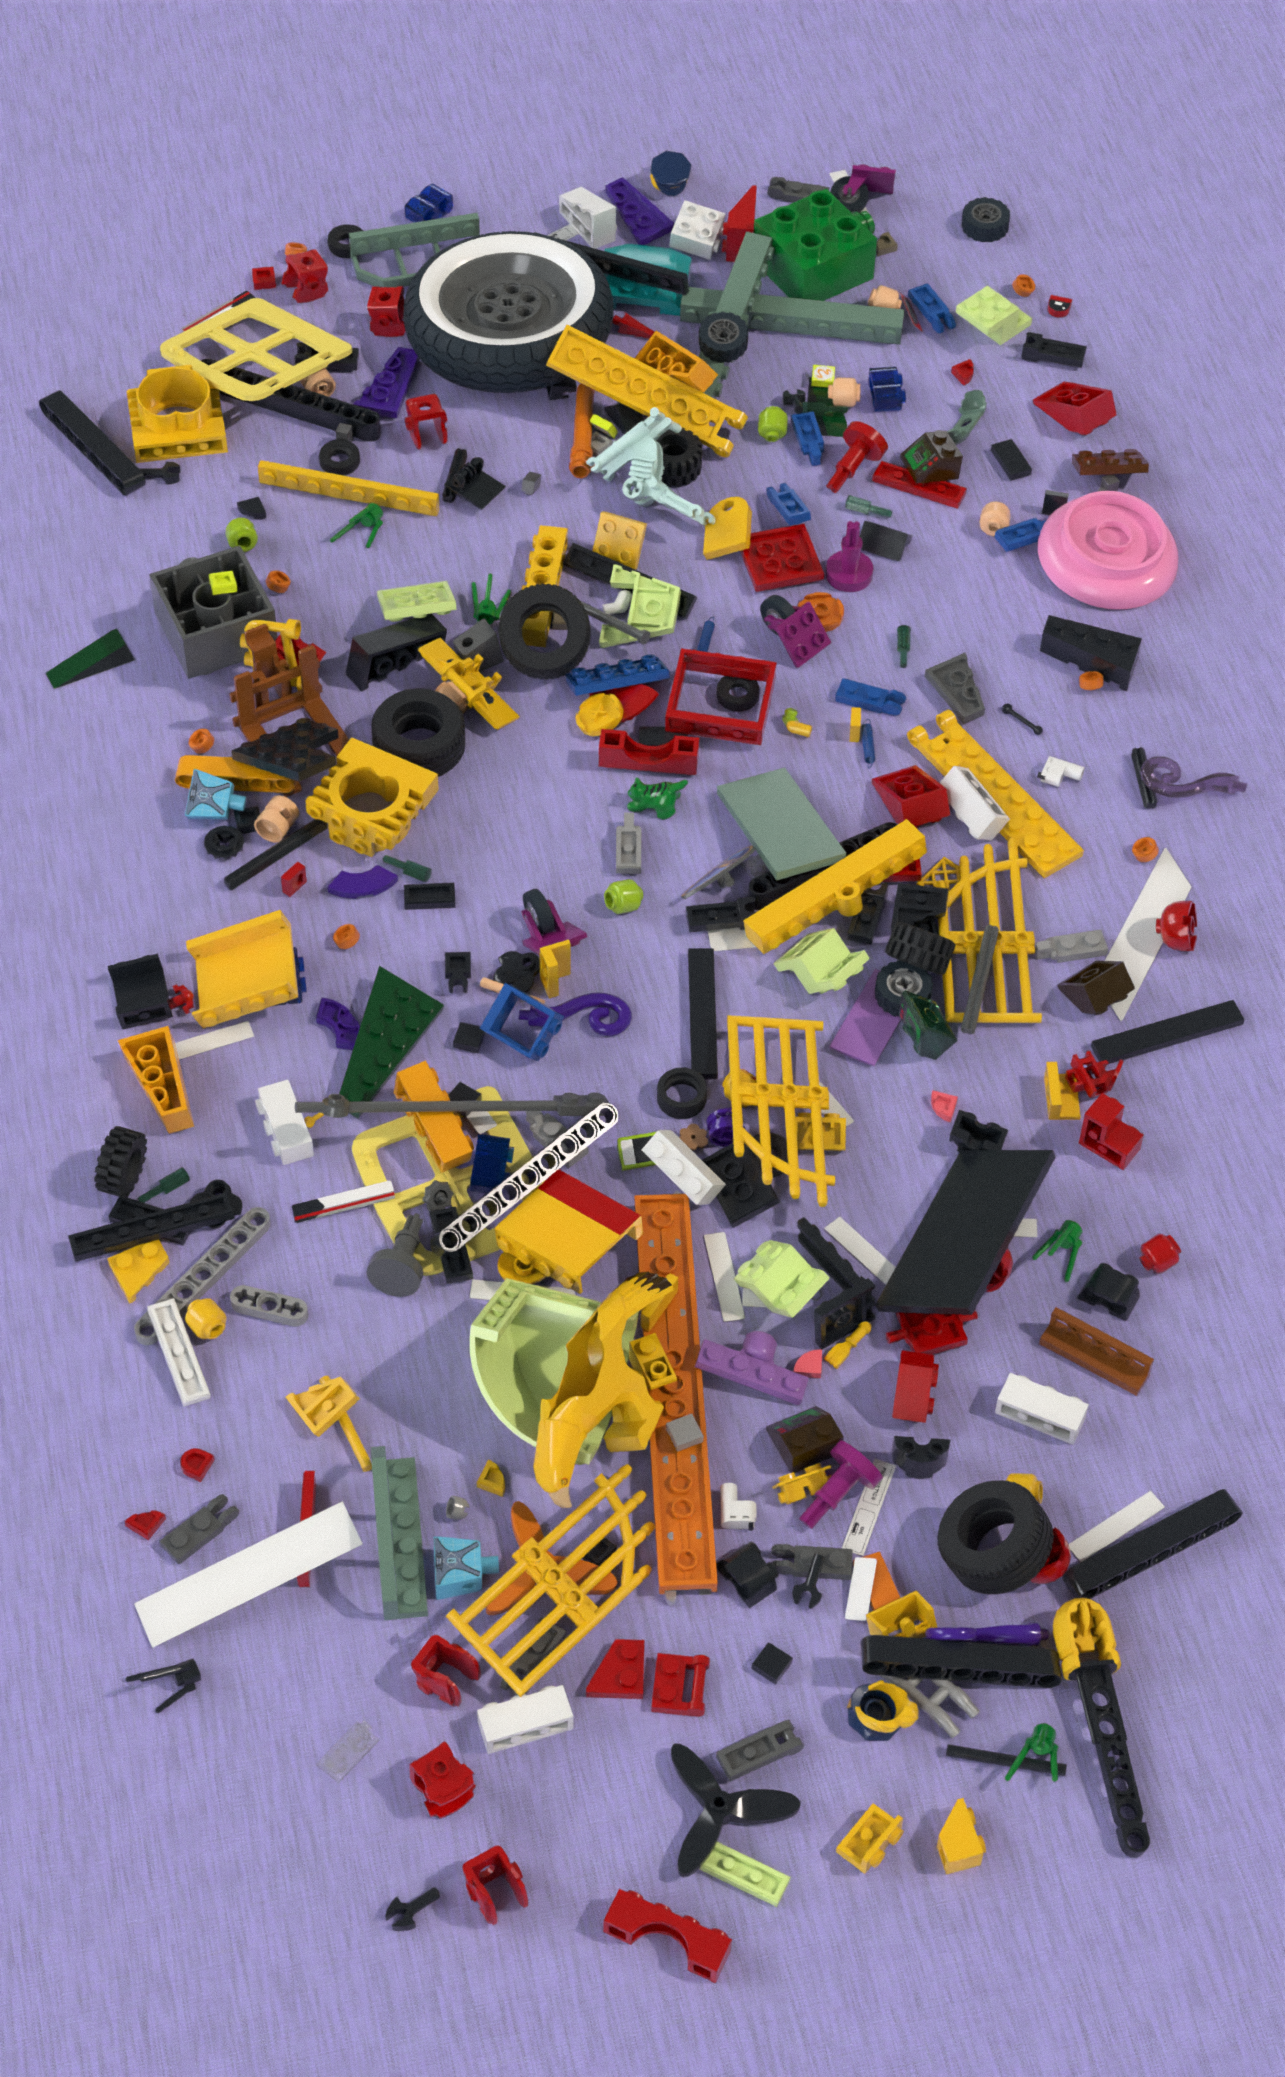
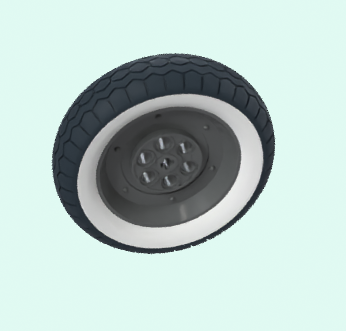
[403,231,614,393]

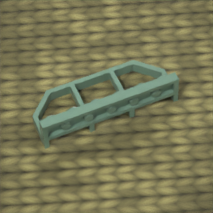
[349,213,480,287]
[371,1446,428,1620]

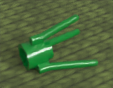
[330,503,383,548]
[471,573,512,624]
[1032,1220,1083,1282]
[1005,1723,1059,1782]

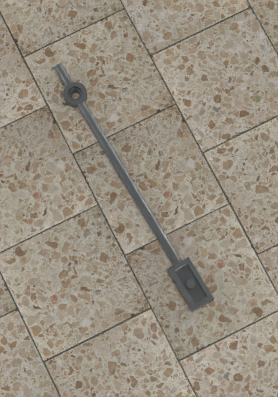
[294,1092,610,1118]

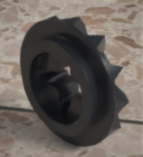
[204,826,244,860]

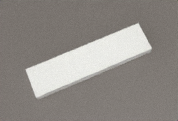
[147,1298,211,1407]

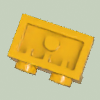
[795,1112,846,1151]

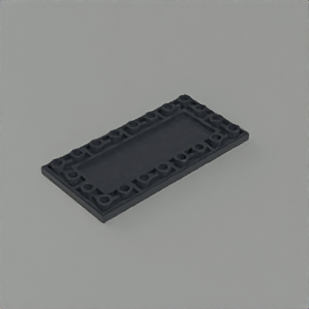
[875,1150,1056,1315]

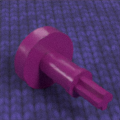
[826,521,873,592]
[799,1440,883,1529]

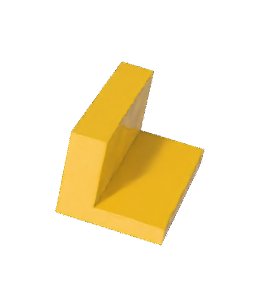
[540,939,571,999]
[1044,1062,1081,1120]

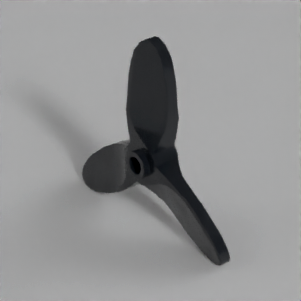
[671,1743,801,1878]

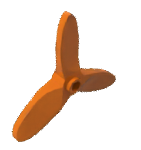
[486,1501,618,1615]

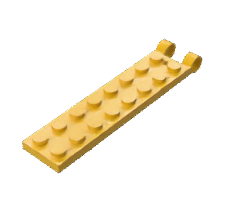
[546,325,748,458]
[907,709,1084,879]

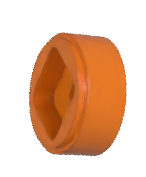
[285,242,307,255]
[1012,274,1035,297]
[265,570,291,593]
[1079,671,1104,691]
[189,728,214,754]
[1132,837,1159,862]
[333,924,360,949]

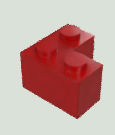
[1079,1093,1144,1170]
[892,1350,939,1423]

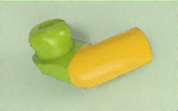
[782,708,812,737]

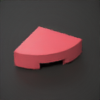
[931,1090,958,1123]
[794,1349,822,1378]

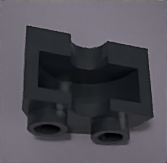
[949,1109,1008,1153]
[1077,1263,1140,1321]
[891,1436,951,1479]
[716,1541,779,1608]

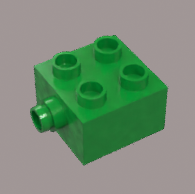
[754,188,877,301]

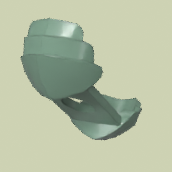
[947,390,987,445]

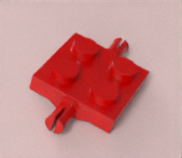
[886,1309,978,1355]

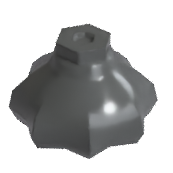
[422,1180,454,1211]

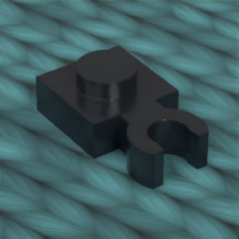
[445,952,471,993]

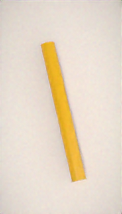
[319,1376,372,1472]

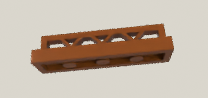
[1039,1307,1154,1396]

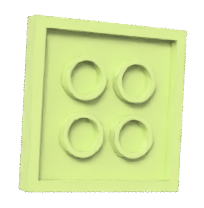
[377,581,457,622]

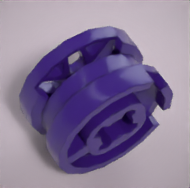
[706,1108,745,1147]

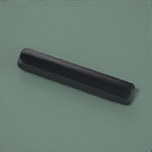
[442,448,467,503]
[1131,747,1158,809]

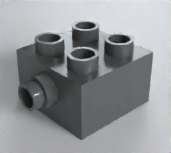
[149,546,278,679]

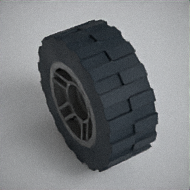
[961,197,1010,242]
[699,312,748,363]

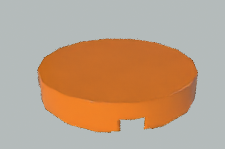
[798,592,844,632]

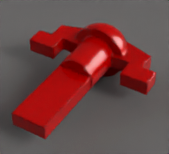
[169,984,194,1014]

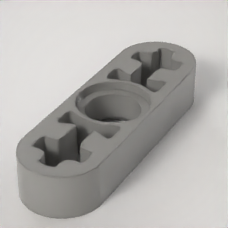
[230,1285,308,1327]

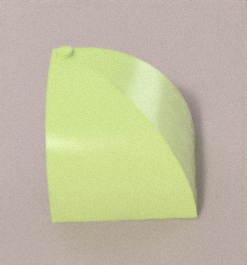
[469,1278,640,1465]

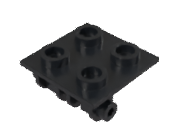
[444,457,506,510]

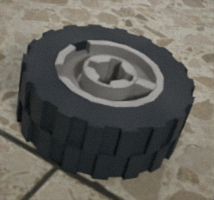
[875,960,933,1018]

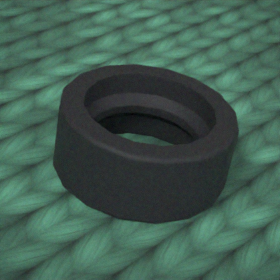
[657,1067,707,1119]

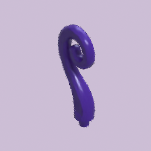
[518,992,632,1036]
[925,1623,1049,1646]

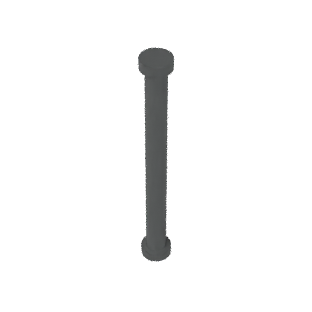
[581,601,650,645]

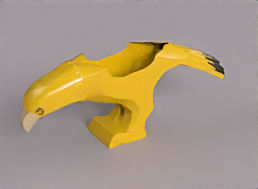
[533,1271,674,1508]

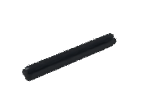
[224,819,328,890]

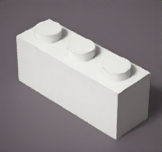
[940,766,1010,841]
[255,1080,314,1165]
[642,1130,726,1205]
[995,1373,1089,1445]
[477,1685,574,1754]

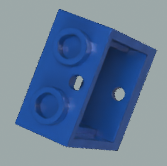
[480,983,564,1062]

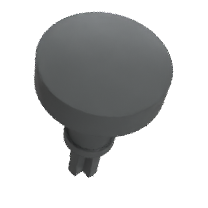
[367,1213,423,1297]

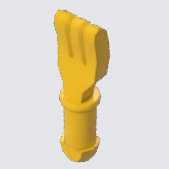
[824,1321,871,1369]

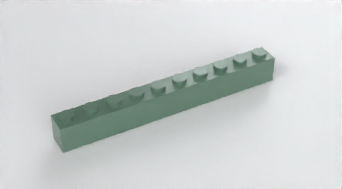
[698,232,775,399]
[680,287,904,344]

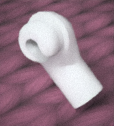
[602,590,632,615]

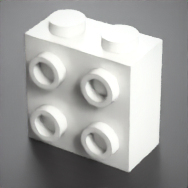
[669,200,726,260]

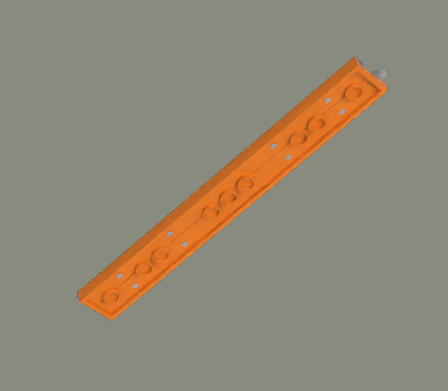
[634,1191,718,1606]

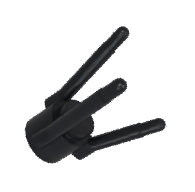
[125,1658,201,1713]

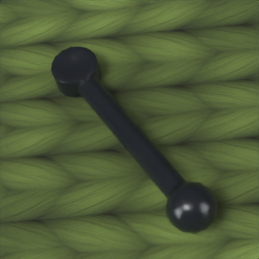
[1002,704,1043,735]

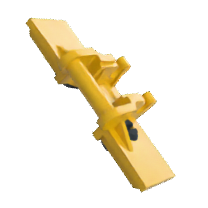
[418,638,520,730]

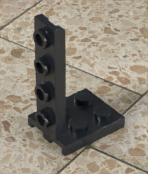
[797,1217,875,1350]

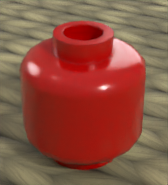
[1139,1233,1181,1274]

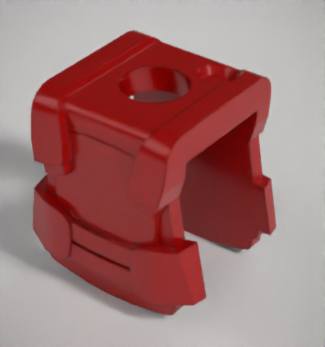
[281,249,328,303]
[367,286,405,337]
[404,394,448,450]
[411,1635,481,1707]
[409,1741,476,1819]
[462,1845,528,1926]

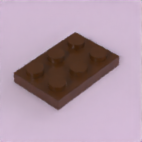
[1072,449,1149,475]

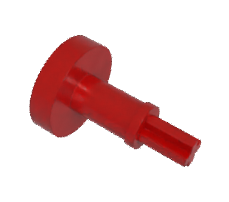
[826,421,888,493]

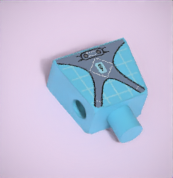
[185,769,246,820]
[433,1536,499,1600]

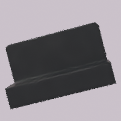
[859,520,913,561]

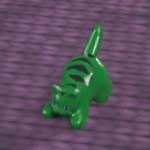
[627,777,688,820]

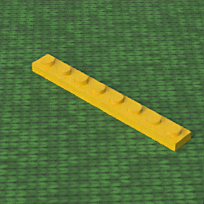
[258,460,439,517]

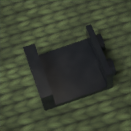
[107,953,173,1030]

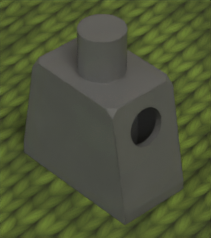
[453,619,504,672]

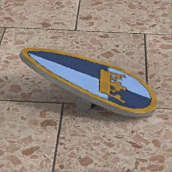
[681,846,755,899]

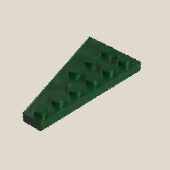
[339,966,444,1119]

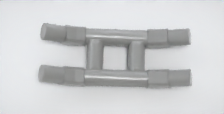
[878,1675,980,1738]

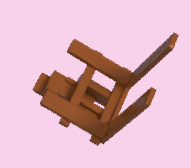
[229,624,349,797]

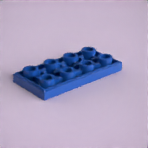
[565,654,670,696]

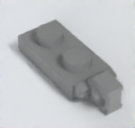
[616,813,641,874]
[1035,929,1108,963]
[525,1111,588,1168]

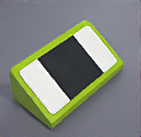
[617,1132,656,1171]

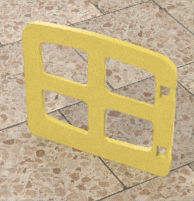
[160,298,352,401]
[352,1086,545,1276]

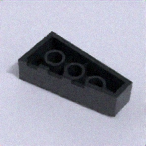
[345,613,447,692]
[1040,615,1142,691]

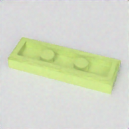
[699,1842,791,1907]

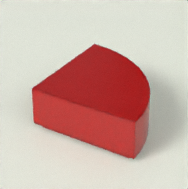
[951,359,974,386]
[125,1510,166,1540]

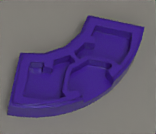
[327,865,398,899]
[316,997,360,1050]

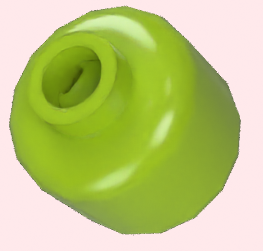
[758,406,788,442]
[225,518,258,552]
[604,879,643,914]

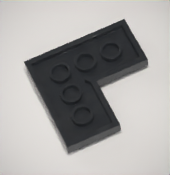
[231,718,339,782]

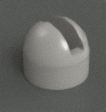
[446,1495,469,1520]

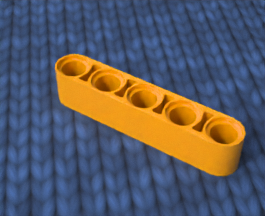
[175,755,296,793]

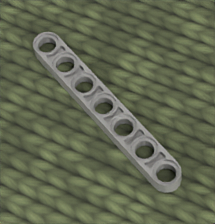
[134,1207,271,1345]

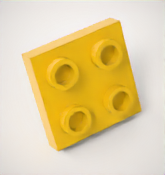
[592,511,647,570]

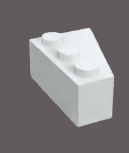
[559,187,617,249]

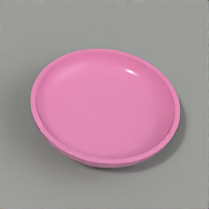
[1037,491,1178,610]

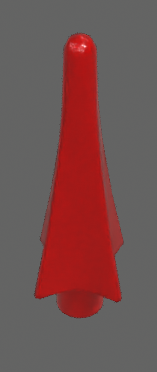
[612,313,655,339]

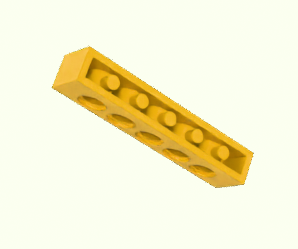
[522,525,568,648]

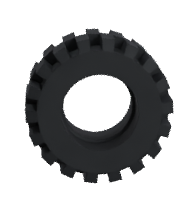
[656,428,702,487]
[885,922,956,974]

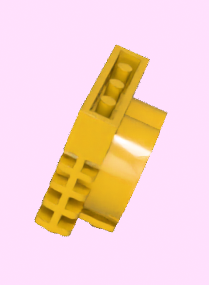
[126,365,228,463]
[305,737,439,857]

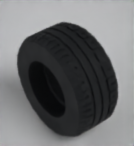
[498,583,591,680]
[371,688,466,777]
[937,1480,1054,1594]

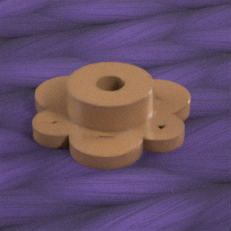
[679,1124,708,1151]

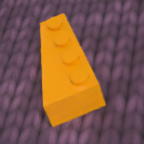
[635,330,718,393]
[117,1026,194,1134]
[393,1060,474,1173]

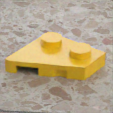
[107,1239,170,1304]
[285,1377,360,1437]

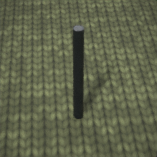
[946,1744,1067,1776]

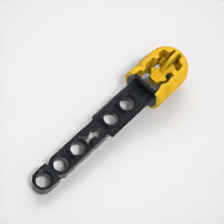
[1053,1598,1150,1858]

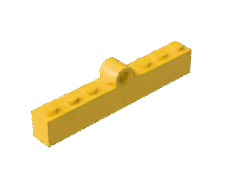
[743,819,927,954]

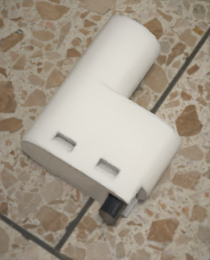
[1037,756,1085,787]
[720,1483,757,1531]

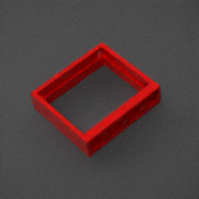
[665,648,777,745]

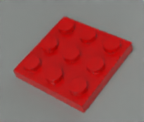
[740,524,824,592]

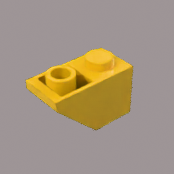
[629,1333,677,1390]
[936,1798,986,1875]

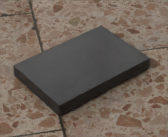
[702,1143,780,1228]

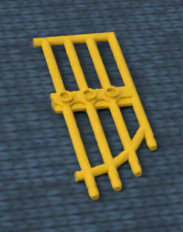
[936,838,1042,1023]
[727,1015,835,1207]
[445,1464,655,1697]

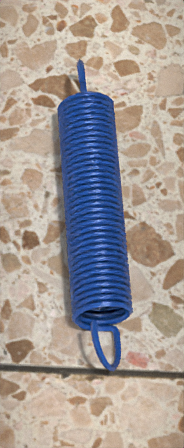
[697,617,715,652]
[861,719,875,769]

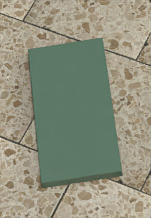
[717,768,846,880]

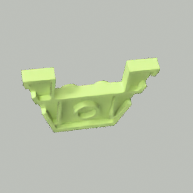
[599,565,681,648]

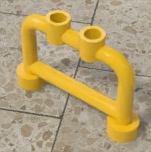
[240,619,302,691]

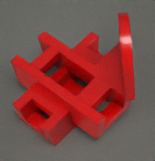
[1065,1051,1124,1098]

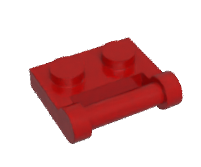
[651,1653,710,1717]

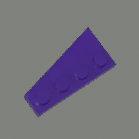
[605,177,675,245]
[354,347,420,419]

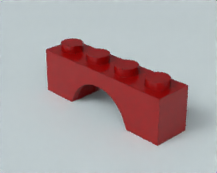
[598,729,699,775]
[603,1889,732,1983]

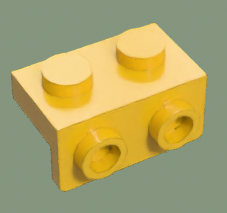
[836,1803,904,1874]

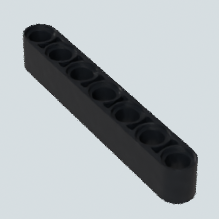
[39,390,146,496]
[748,822,898,910]
[1062,1489,1243,1599]
[860,1635,1062,1688]

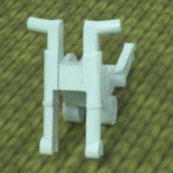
[586,407,716,526]

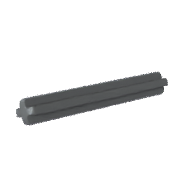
[961,925,999,1035]

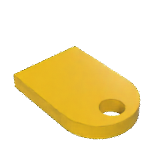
[703,497,752,560]

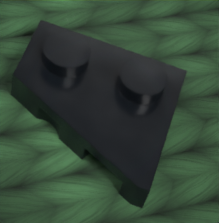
[891,883,949,932]

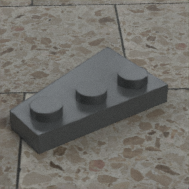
[924,652,985,724]

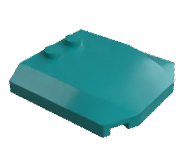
[603,244,691,316]

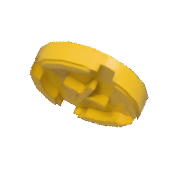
[575,693,624,736]

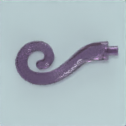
[1140,756,1247,798]

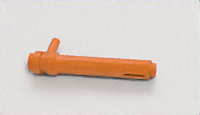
[569,383,595,478]

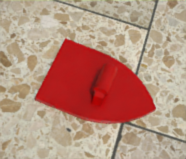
[589,684,659,723]

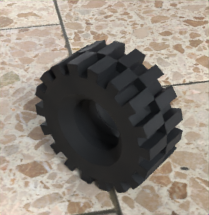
[94,1126,147,1198]

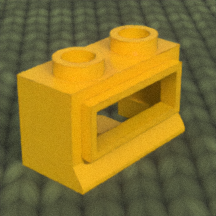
[866,1591,937,1639]

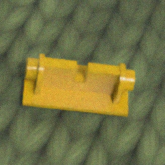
[772,1463,831,1505]

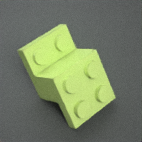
[956,286,1032,345]
[773,928,870,994]
[734,1240,830,1318]

